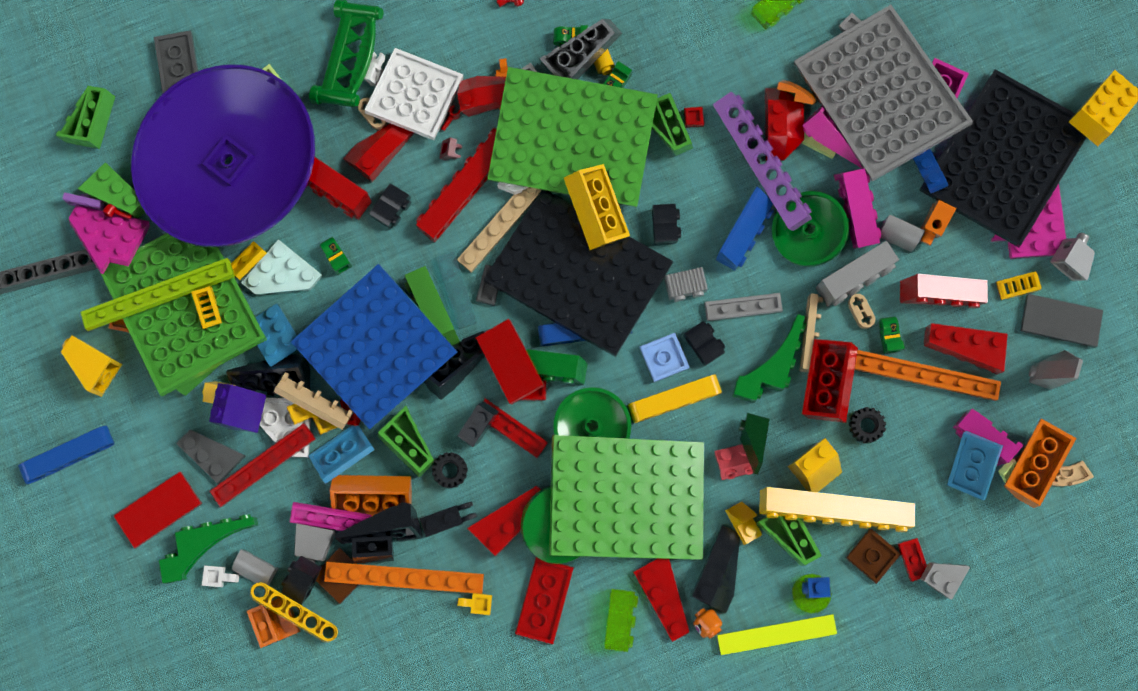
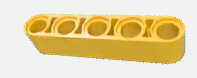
[627,374,722,423]
[250,582,338,642]

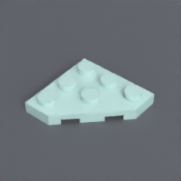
[241,240,322,296]

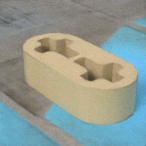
[358,98,387,130]
[848,294,875,329]

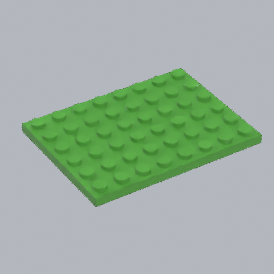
[488,67,658,207]
[101,233,267,396]
[549,435,704,560]

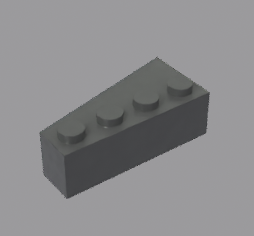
[539,19,622,80]

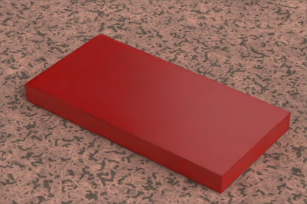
[476,319,545,405]
[114,472,202,548]
[515,557,574,645]

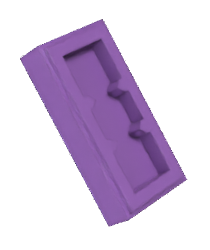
[62,192,106,211]

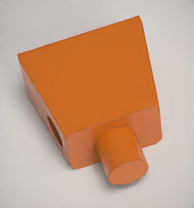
[920,200,956,246]

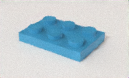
[256,303,298,367]
[309,425,375,484]
[947,431,1003,500]

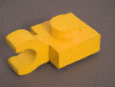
[457,593,492,615]

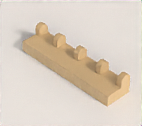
[799,293,823,373]
[274,372,353,430]

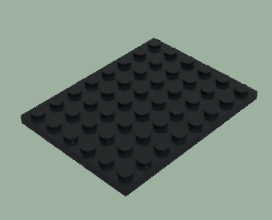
[919,69,1087,248]
[484,190,673,357]

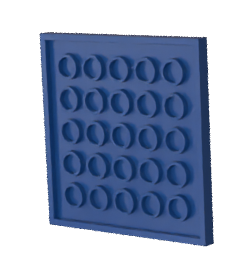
[291,264,458,429]

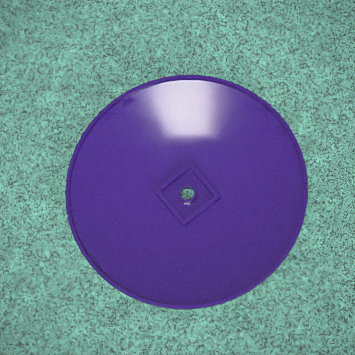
[131,65,315,247]

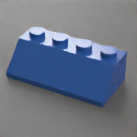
[716,187,774,271]

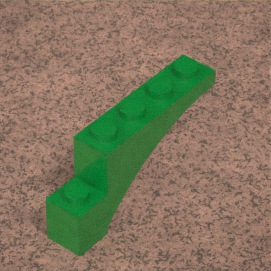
[732,314,806,403]
[159,514,258,584]

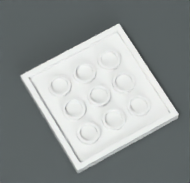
[365,48,464,140]

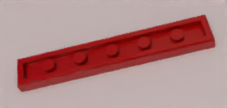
[209,423,316,507]

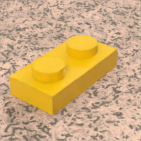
[231,241,267,280]

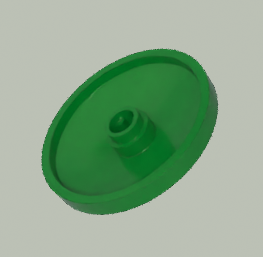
[772,191,849,267]
[554,387,631,439]
[521,486,580,564]

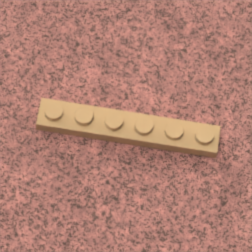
[457,188,541,273]

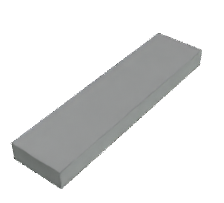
[704,293,783,322]

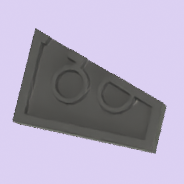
[176,430,246,484]

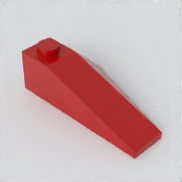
[457,76,506,117]
[343,123,414,182]

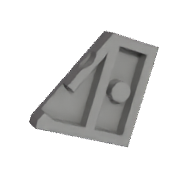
[920,562,970,600]

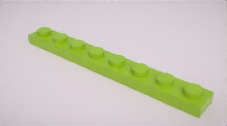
[80,258,235,331]

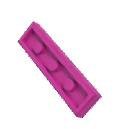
[290,502,371,531]

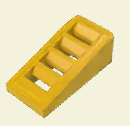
[996,271,1041,300]
[191,286,222,329]

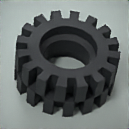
[849,407,886,443]
[432,452,468,488]

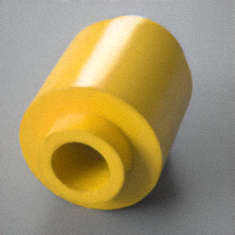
[594,49,615,75]

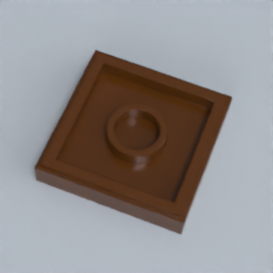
[846,528,901,584]
[316,548,359,604]

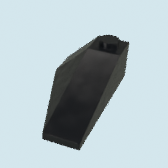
[424,331,485,400]
[226,354,310,396]
[335,502,422,544]
[690,525,740,614]

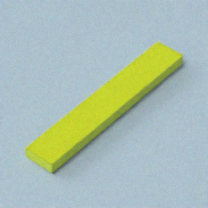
[717,614,837,655]

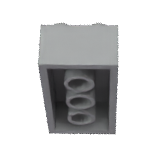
[816,241,899,307]

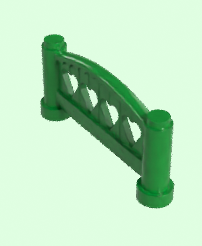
[309,0,384,107]

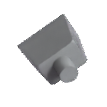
[1050,233,1095,281]
[295,524,336,563]

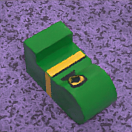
[553,25,588,46]
[604,61,632,88]
[319,236,352,275]
[879,316,905,354]

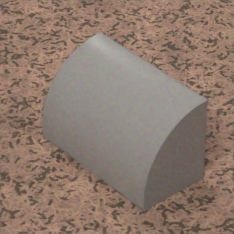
[880,215,925,252]
[232,549,279,586]

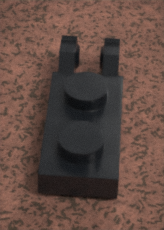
[420,501,477,537]

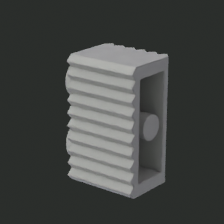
[664,267,708,302]

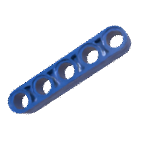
[537,323,633,346]
[18,426,115,484]

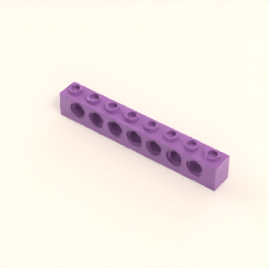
[713,92,812,231]

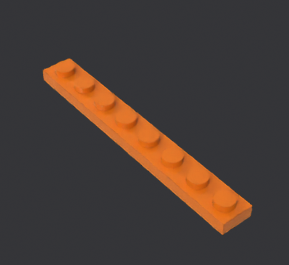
[855,350,1001,401]
[324,562,484,594]

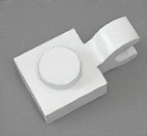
[364,52,385,87]
[202,566,240,587]

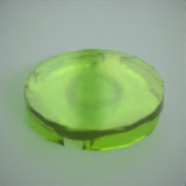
[792,574,832,613]

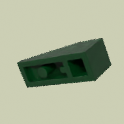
[738,413,770,475]

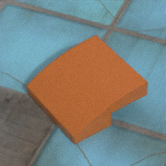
[777,80,817,105]
[247,598,301,648]

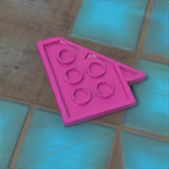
[991,184,1066,259]
[69,205,150,274]

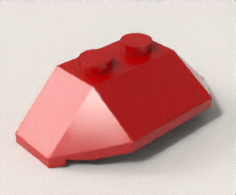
[765,88,804,161]

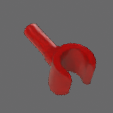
[441,105,460,131]
[103,204,132,219]

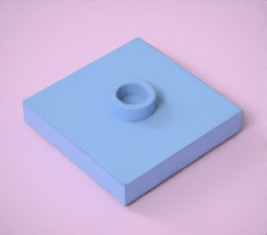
[639,333,690,383]

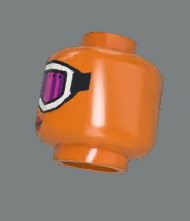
[693,608,722,639]

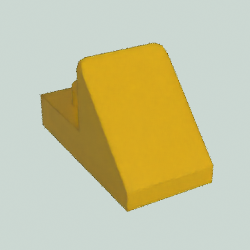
[725,502,762,545]

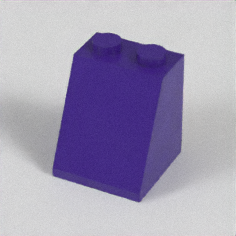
[209,383,266,433]

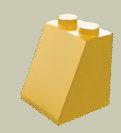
[61,335,123,397]
[787,438,842,492]

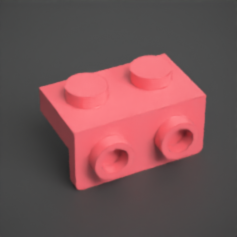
[715,444,753,480]

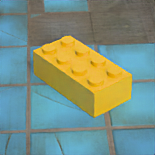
[1069,70,1138,146]

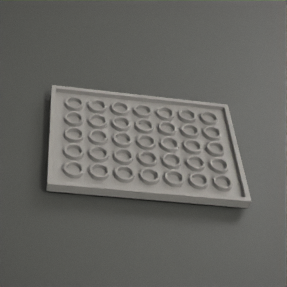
[794,5,973,182]

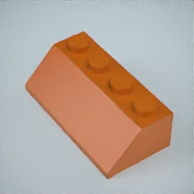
[1004,418,1076,508]
[330,475,412,516]

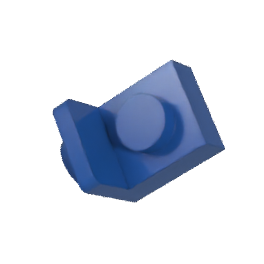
[802,577,831,598]

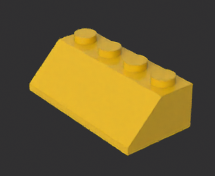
[564,164,630,250]

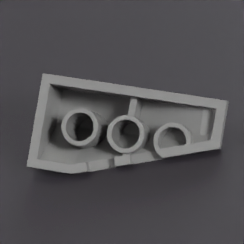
[1029,350,1083,390]

